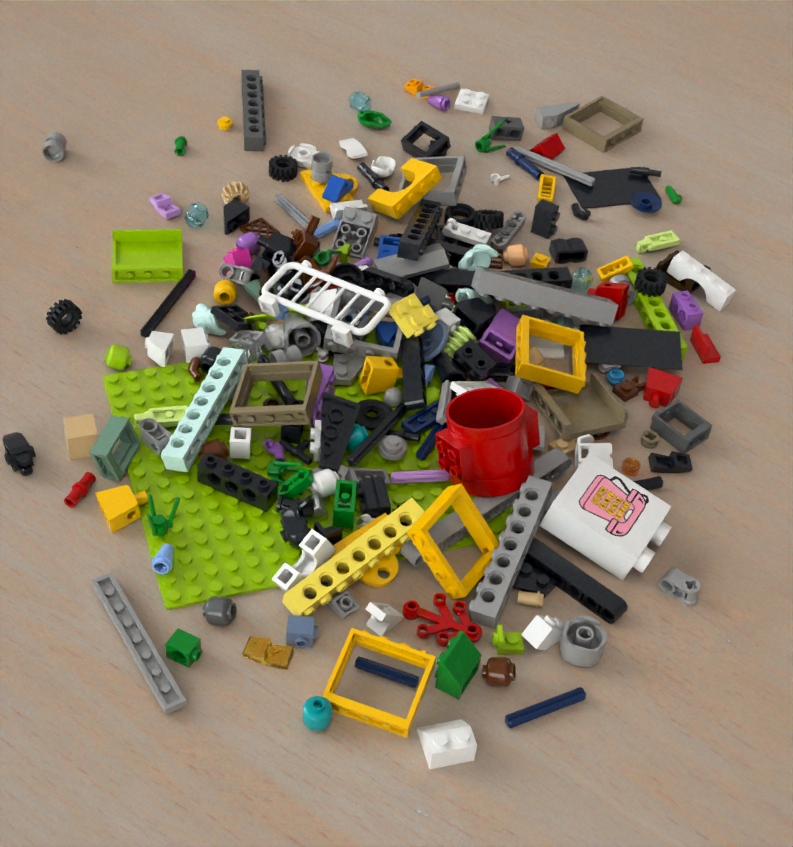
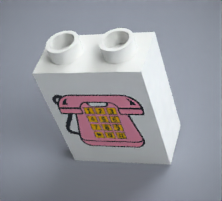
[540,453,672,581]

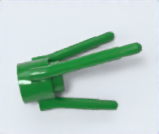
[475,120,505,153]
[314,249,342,267]
[267,460,313,495]
[147,494,180,537]

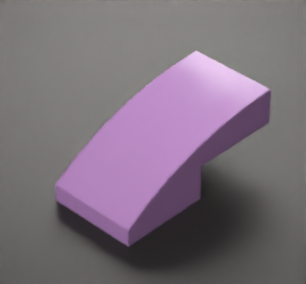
[149,193,181,220]

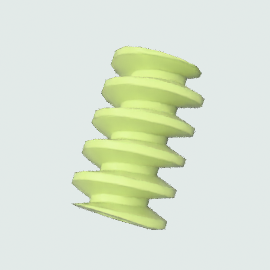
[441,326,477,359]

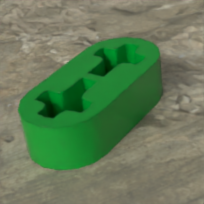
[278,468,314,499]

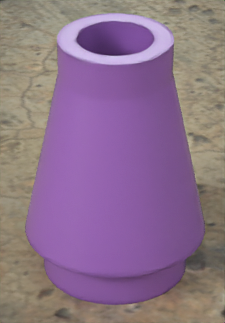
[428,95,451,111]

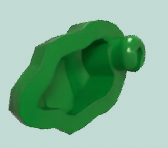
[357,110,392,129]

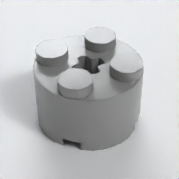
[559,615,607,668]

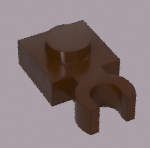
[612,377,646,402]

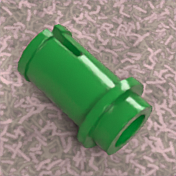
[174,136,187,156]

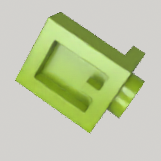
[492,624,524,655]

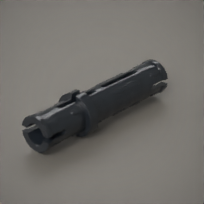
[357,162,389,191]

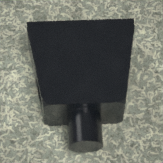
[256,232,297,263]
[453,297,496,337]

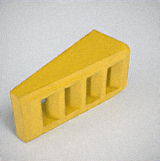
[537,174,557,203]
[596,255,634,283]

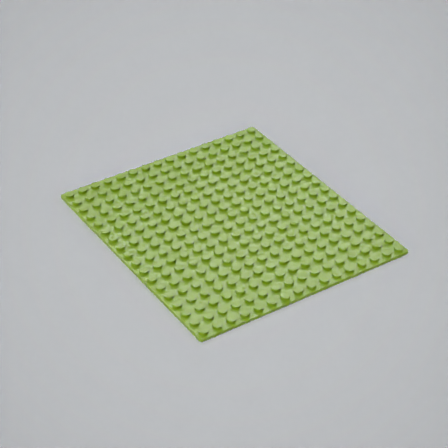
[103,330,514,610]

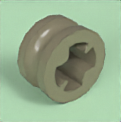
[641,430,659,449]

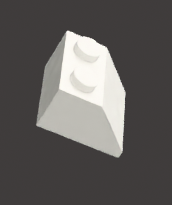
[417,719,477,769]

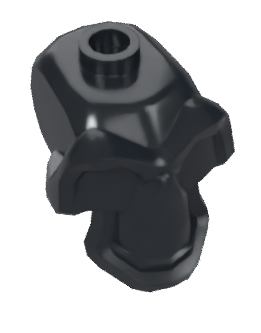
[279,495,314,549]

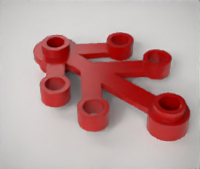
[403,593,482,647]

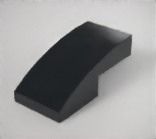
[648,451,693,473]

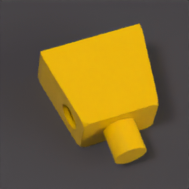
[359,356,403,395]
[95,485,149,533]

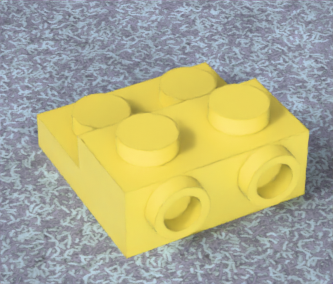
[389,293,439,339]

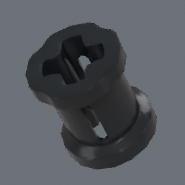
[276,495,301,513]

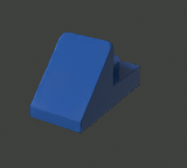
[322,175,354,203]

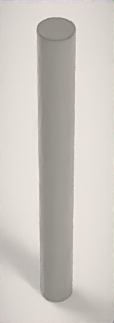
[416,82,460,98]

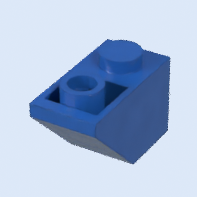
[375,315,398,348]

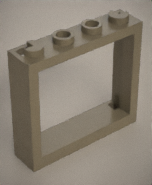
[562,96,644,153]
[229,361,323,427]

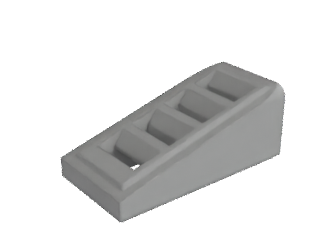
[345,467,391,487]

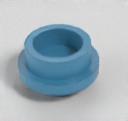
[607,369,625,385]

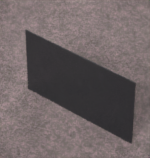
[580,324,683,370]

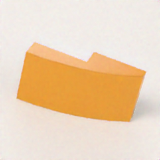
[404,79,436,99]

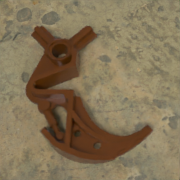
[291,215,340,294]

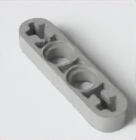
[491,211,526,251]

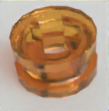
[622,458,641,476]

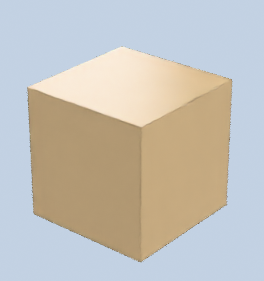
[63,413,98,460]

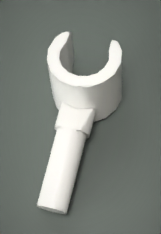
[490,173,510,186]
[315,347,329,363]
[357,514,376,528]

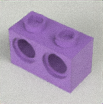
[669,291,704,331]

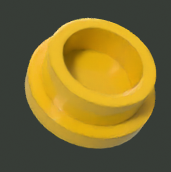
[217,116,233,130]

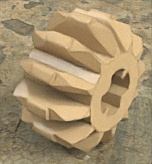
[222,180,250,204]

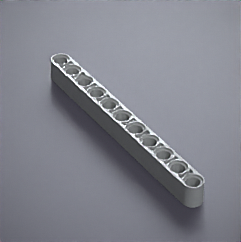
[400,448,572,567]

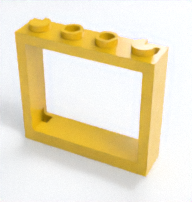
[515,315,587,394]
[407,484,500,599]
[322,628,436,738]

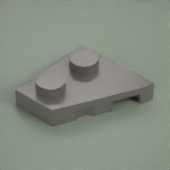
[333,354,366,386]

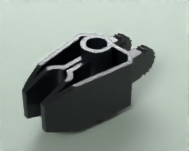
[2,432,36,476]

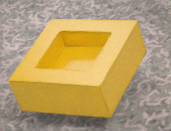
[529,253,551,269]

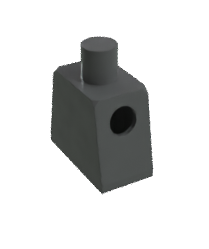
[415,277,454,311]

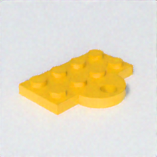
[300,169,358,213]
[328,513,403,588]

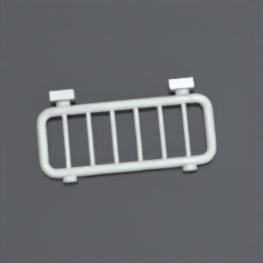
[258,260,391,347]

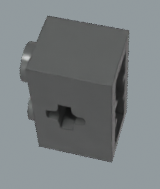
[488,116,524,141]

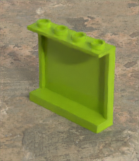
[111,229,183,283]

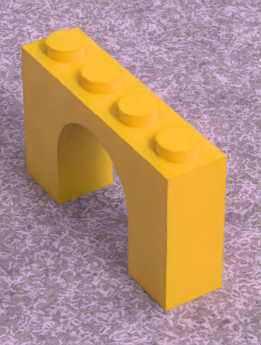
[368,158,443,220]

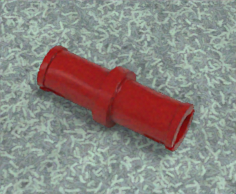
[64,472,96,508]

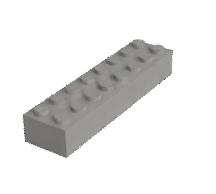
[471,265,618,327]

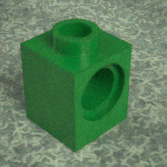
[165,628,202,668]

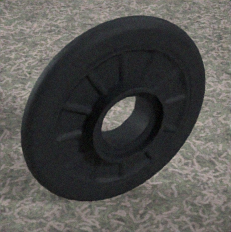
[355,399,392,430]

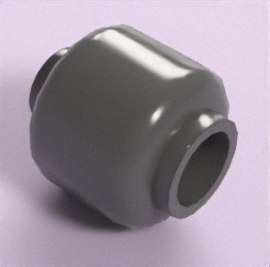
[202,596,237,625]

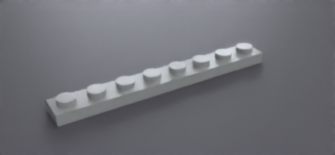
[91,572,186,715]

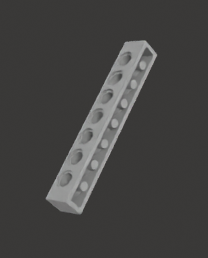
[468,475,552,629]

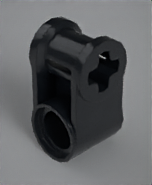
[272,251,299,285]

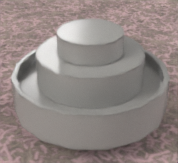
[378,435,407,461]

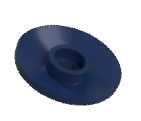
[630,192,662,213]

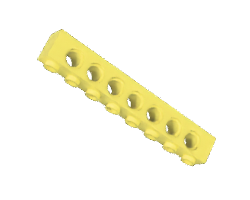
[282,498,425,616]

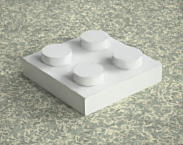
[454,89,489,115]

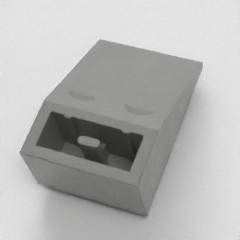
[331,206,379,259]

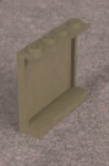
[532,372,628,441]

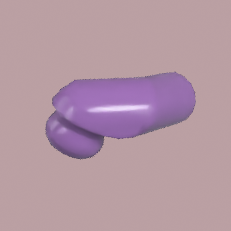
[264,439,285,462]

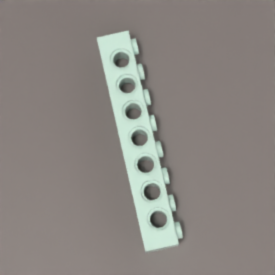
[161,347,248,472]

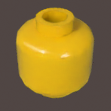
[213,279,237,305]

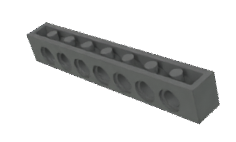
[241,70,266,151]

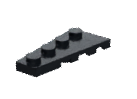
[318,392,361,474]

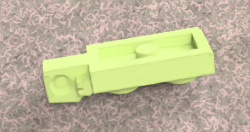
[635,230,681,253]
[134,405,188,428]

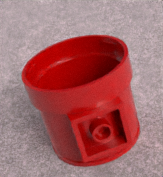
[435,388,540,497]

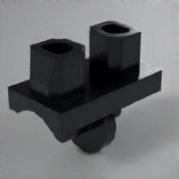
[277,278,307,304]

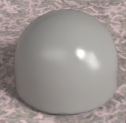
[384,387,403,407]

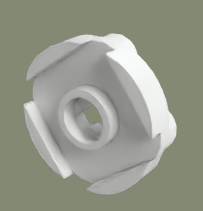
[288,143,319,169]

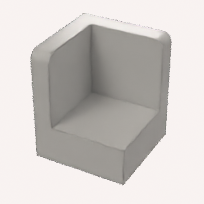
[503,375,535,401]

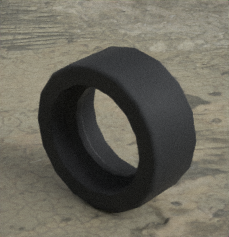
[444,203,475,227]

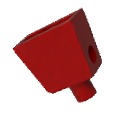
[587,282,630,320]
[643,367,683,408]

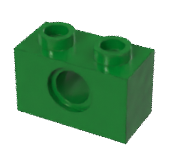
[332,480,357,528]

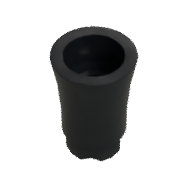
[433,352,467,383]

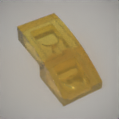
[242,636,294,670]

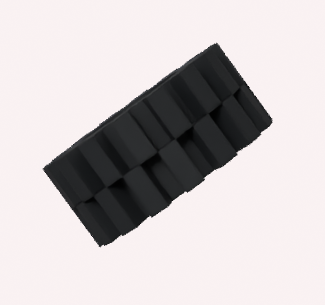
[269,155,298,182]
[474,209,504,229]
[634,267,668,297]
[46,299,82,335]

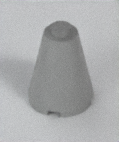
[284,312,321,357]

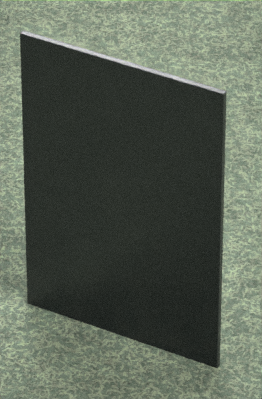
[563,167,662,209]

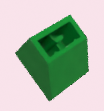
[434,630,482,699]

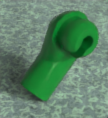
[665,186,682,204]

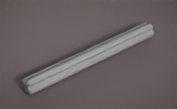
[514,146,595,187]

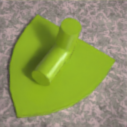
[243,314,276,332]

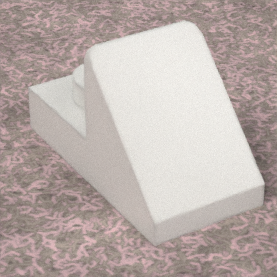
[366,602,404,636]

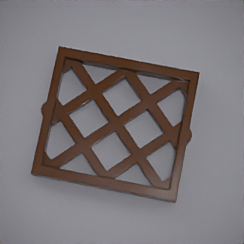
[240,217,280,239]

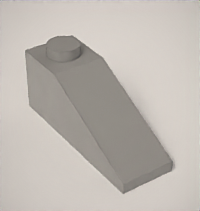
[535,102,579,129]

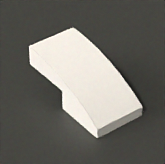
[339,138,368,159]

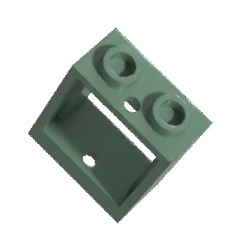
[89,416,141,481]

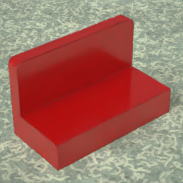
[530,133,565,160]
[690,325,721,364]

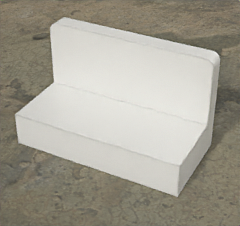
[330,199,368,220]
[529,335,565,360]

